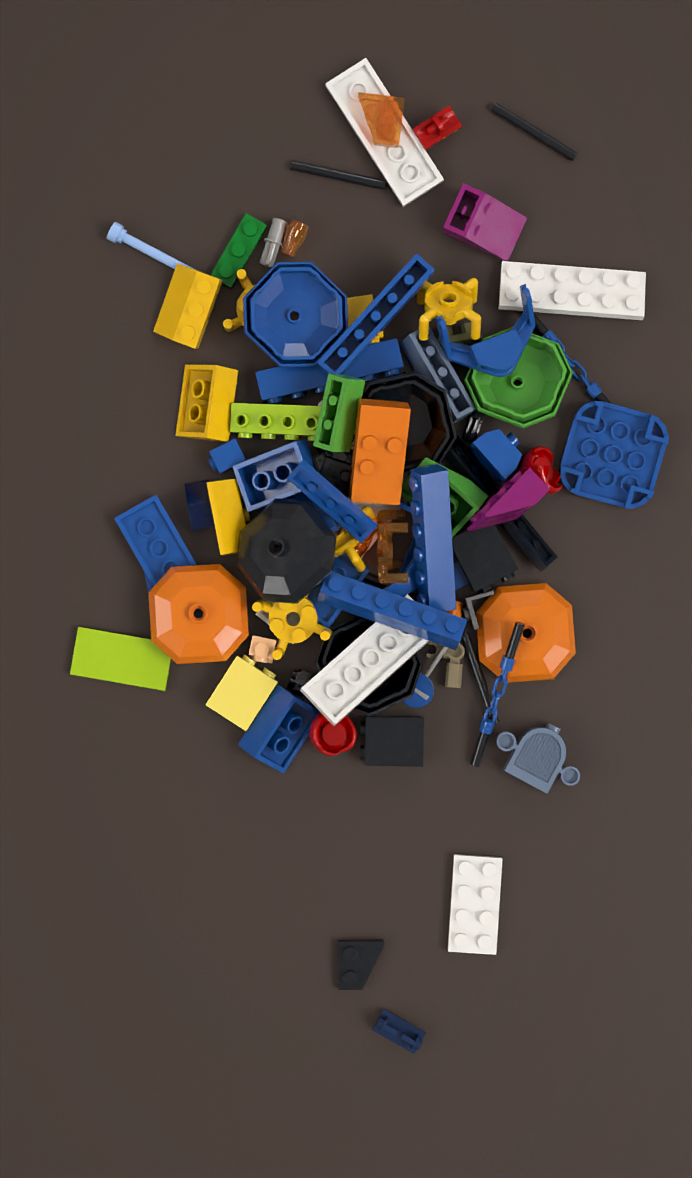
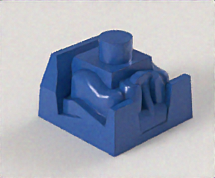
[468,429,522,484]

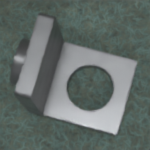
[462,591,494,630]

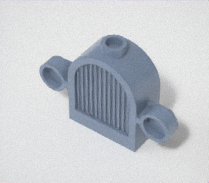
[496,723,580,794]

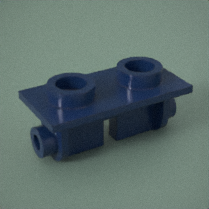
[372,1009,426,1054]

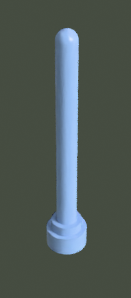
[106,222,196,270]

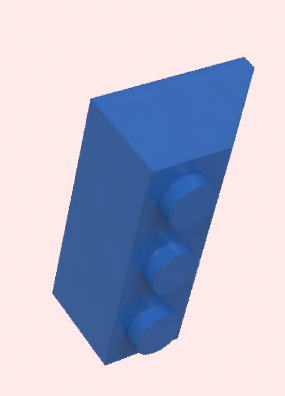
[238,684,321,774]

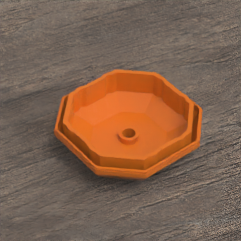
[148,564,249,664]
[476,583,576,683]

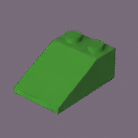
[401,457,488,537]

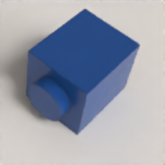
[208,439,246,475]

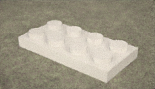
[448,854,502,955]

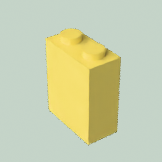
[206,654,278,731]

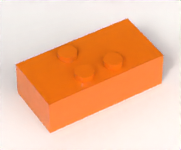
[348,398,411,505]

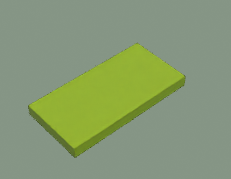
[70,627,171,691]

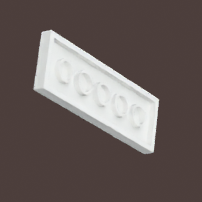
[325,58,444,207]
[499,261,646,320]
[300,594,428,726]

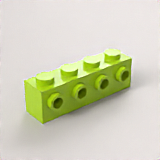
[230,403,321,441]

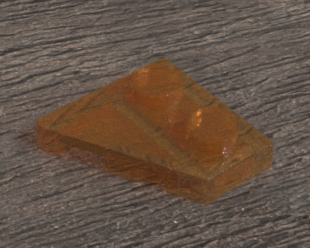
[358,92,405,148]

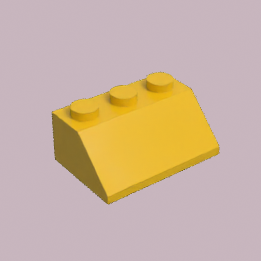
[153,263,223,349]
[175,365,238,442]
[207,479,250,556]

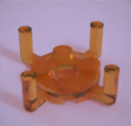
[377,510,408,583]

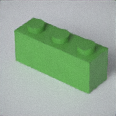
[313,373,365,452]

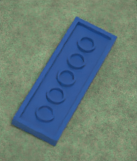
[114,495,203,618]

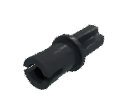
[462,404,486,443]

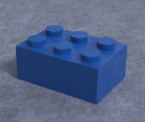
[232,441,317,512]

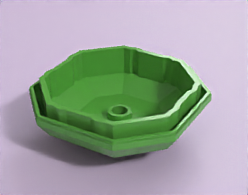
[464,327,573,429]

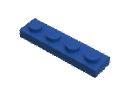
[287,459,378,543]

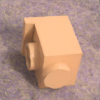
[249,635,277,663]

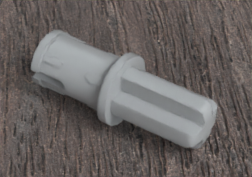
[260,218,287,267]

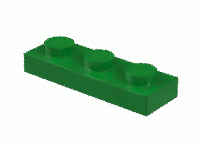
[211,213,267,289]

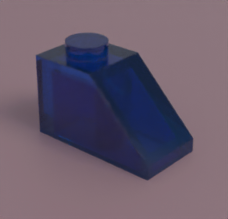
[185,479,215,531]

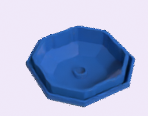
[243,262,348,367]

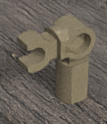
[426,641,465,688]

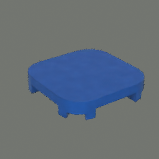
[559,401,669,509]

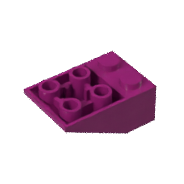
[442,183,527,261]
[466,468,550,532]

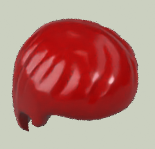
[519,446,562,494]
[309,713,357,756]

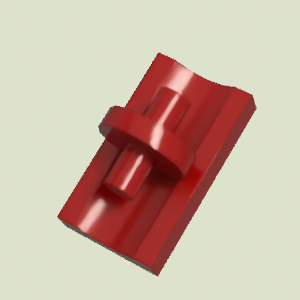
[413,105,462,150]

